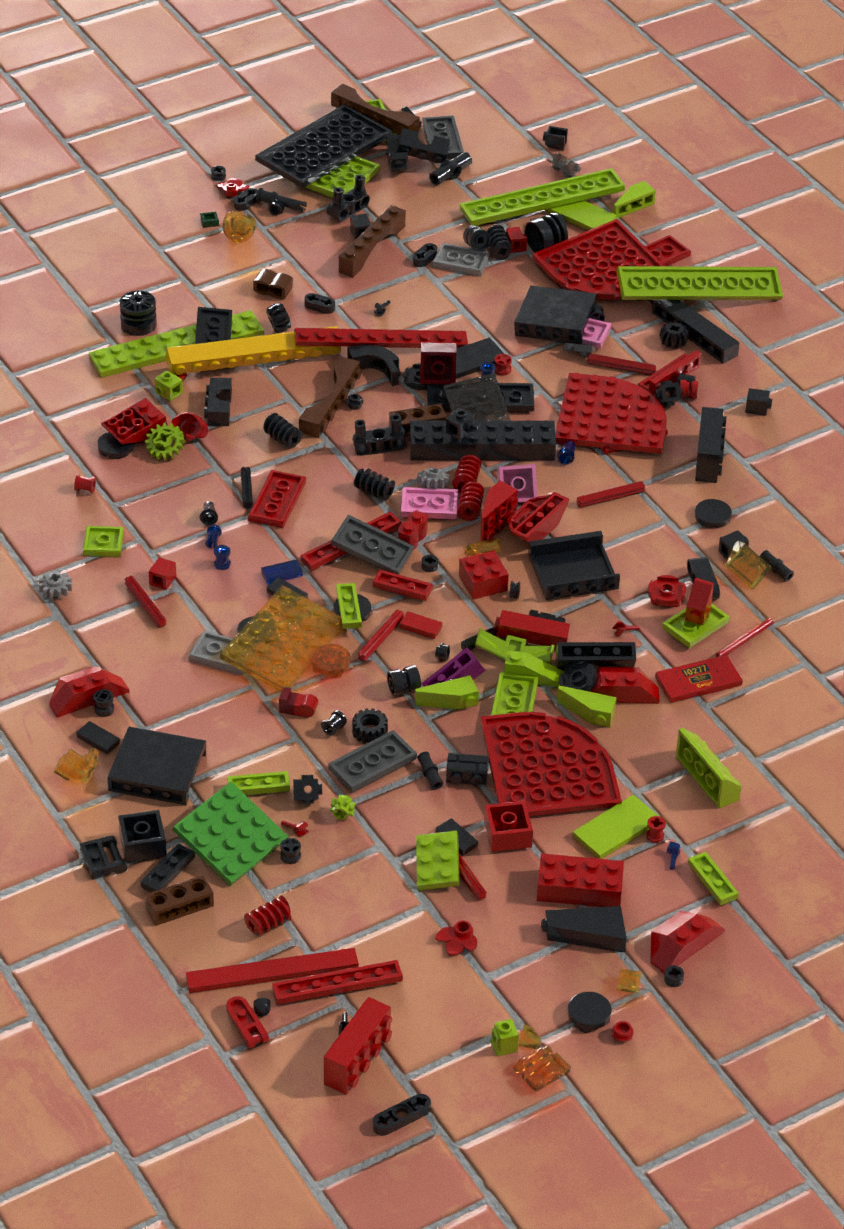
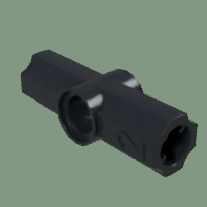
[429,151,472,186]

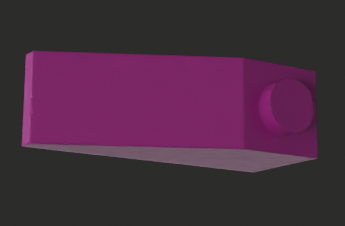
[421,648,486,687]

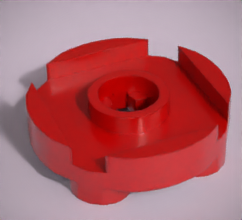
[648,575,686,607]

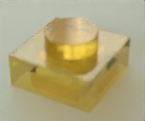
[617,968,642,994]

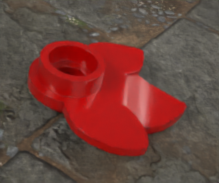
[217,178,250,197]
[435,920,478,955]

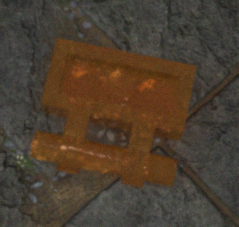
[513,1045,571,1092]

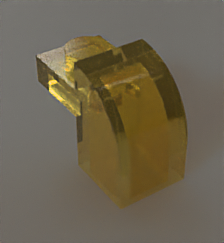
[54,748,99,783]

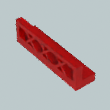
[638,350,702,397]

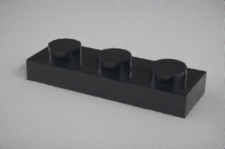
[140,843,195,892]

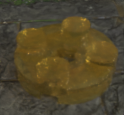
[463,539,501,557]

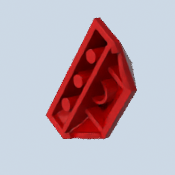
[507,492,569,542]
[49,666,130,718]
[589,667,659,704]
[650,910,725,974]

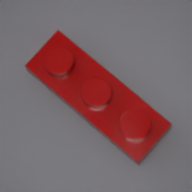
[373,570,433,601]

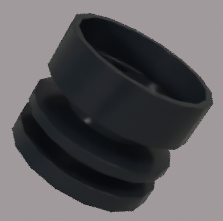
[525,212,568,253]
[119,290,157,336]

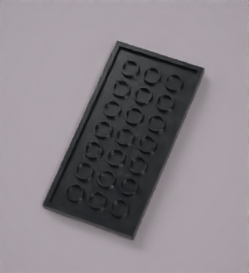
[255,104,392,188]

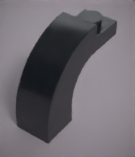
[386,135,408,171]
[347,345,401,386]

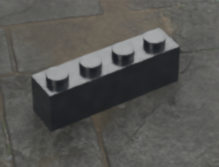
[555,642,636,670]

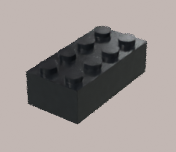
[695,407,727,483]

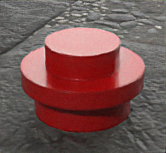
[612,1021,634,1042]

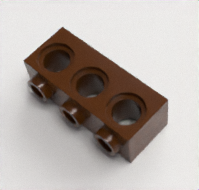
[389,404,447,437]
[145,875,214,926]

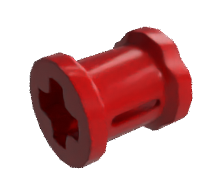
[74,474,96,493]
[646,816,666,843]

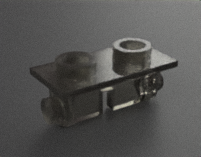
[547,153,581,178]

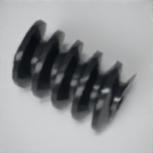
[487,225,512,260]
[263,413,303,449]
[354,468,395,501]

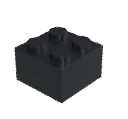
[118,810,167,862]

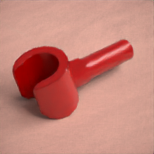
[612,621,640,636]
[281,820,309,837]

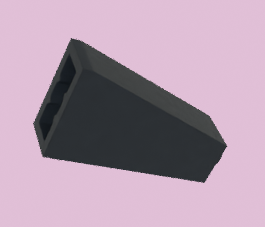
[541,906,627,952]

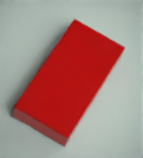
[399,611,442,639]

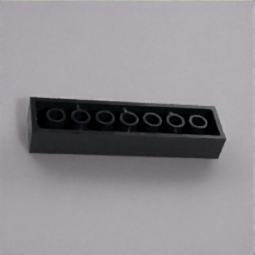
[410,420,556,461]

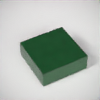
[200,211,219,228]

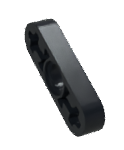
[373,1094,431,1136]

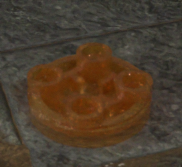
[312,644,351,678]

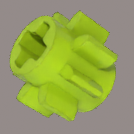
[330,795,356,820]

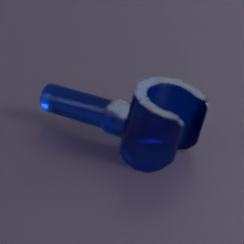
[667,841,680,870]

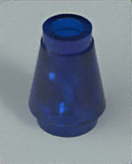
[557,441,575,465]

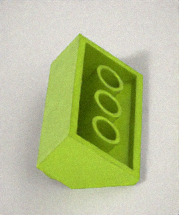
[676,728,742,808]

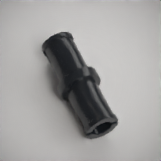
[759,550,794,581]
[417,751,443,790]

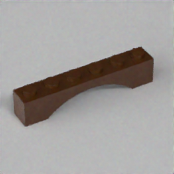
[331,84,420,135]
[339,205,406,278]
[299,356,362,438]

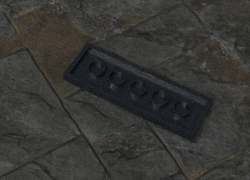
[427,382,534,412]

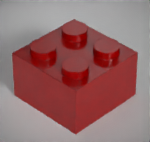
[459,550,509,600]
[484,801,533,852]

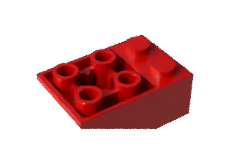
[101,398,168,444]
[480,481,518,546]

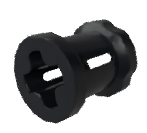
[321,710,347,736]

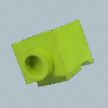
[490,1019,519,1056]

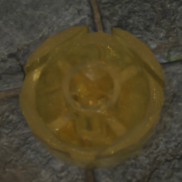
[222,211,257,243]

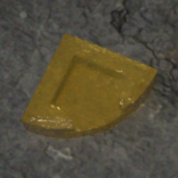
[519,1025,541,1050]

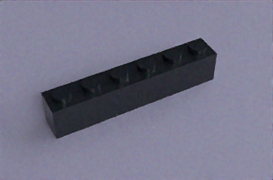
[652,300,740,364]

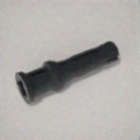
[256,188,307,212]

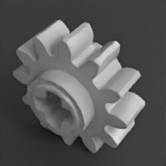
[417,468,449,489]
[39,570,72,599]

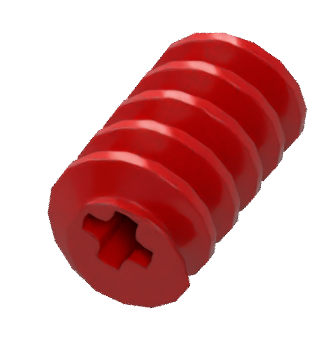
[452,455,482,493]
[457,482,484,521]
[244,895,291,936]

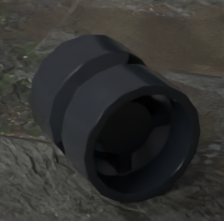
[463,225,491,251]
[387,665,421,696]

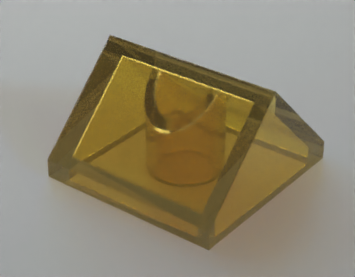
[725,540,772,589]

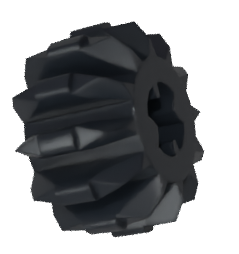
[266,302,291,333]
[659,321,689,349]

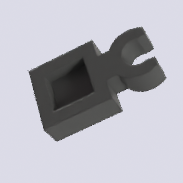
[564,343,596,356]

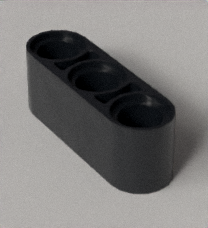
[687,557,720,600]

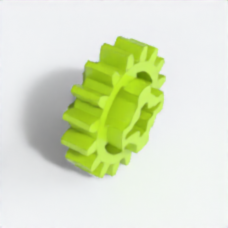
[145,422,185,461]

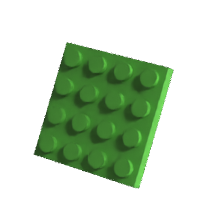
[172,782,289,886]

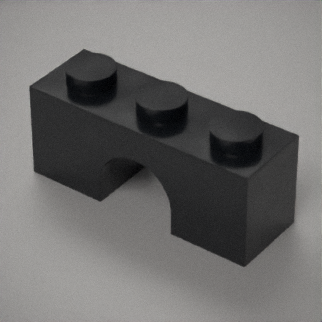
[397,128,450,163]
[204,378,232,426]

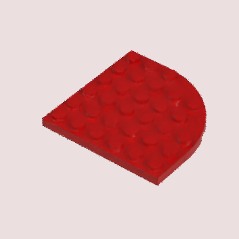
[532,219,664,300]
[555,373,667,454]
[480,712,622,816]

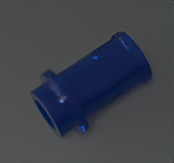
[205,524,222,548]

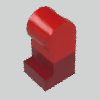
[279,687,319,717]

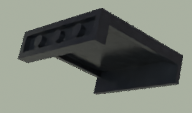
[514,285,597,344]
[528,531,620,600]
[107,726,207,805]

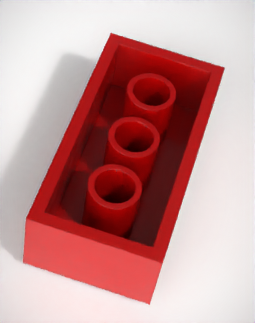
[537,853,624,907]
[324,997,393,1095]

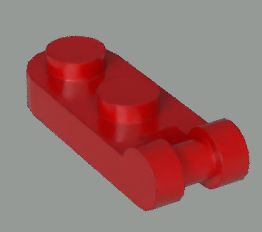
[226,996,269,1049]

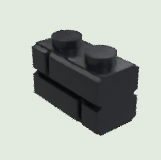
[446,753,488,786]

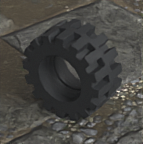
[352,708,388,744]

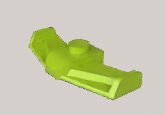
[475,628,555,663]

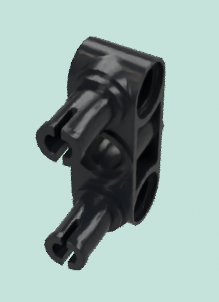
[326,174,370,221]
[352,414,407,456]

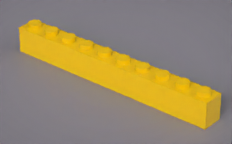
[166,326,341,375]

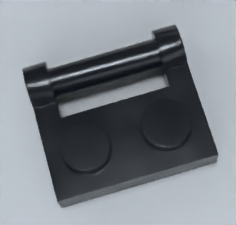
[80,835,128,878]

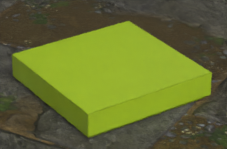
[83,526,124,557]

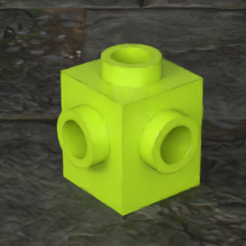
[155,371,183,402]

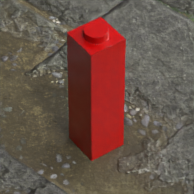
[494,610,570,649]

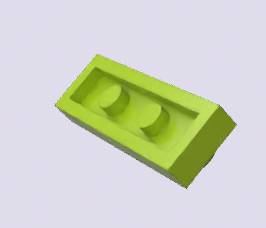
[336,583,362,629]
[227,771,290,795]
[688,852,739,906]

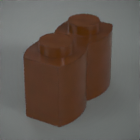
[253,269,293,299]

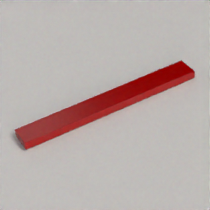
[186,948,359,993]

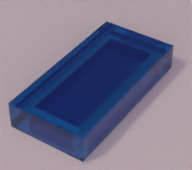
[261,559,303,584]

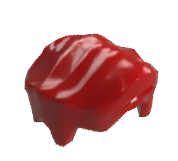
[171,412,209,442]

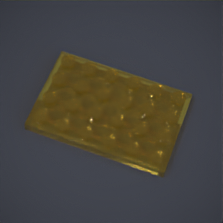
[220,585,342,692]

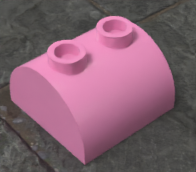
[497,464,538,502]

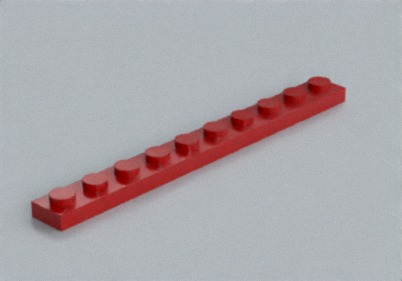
[294,328,468,349]

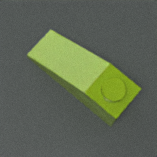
[613,181,656,218]
[504,650,565,687]
[415,676,479,710]
[557,686,617,727]

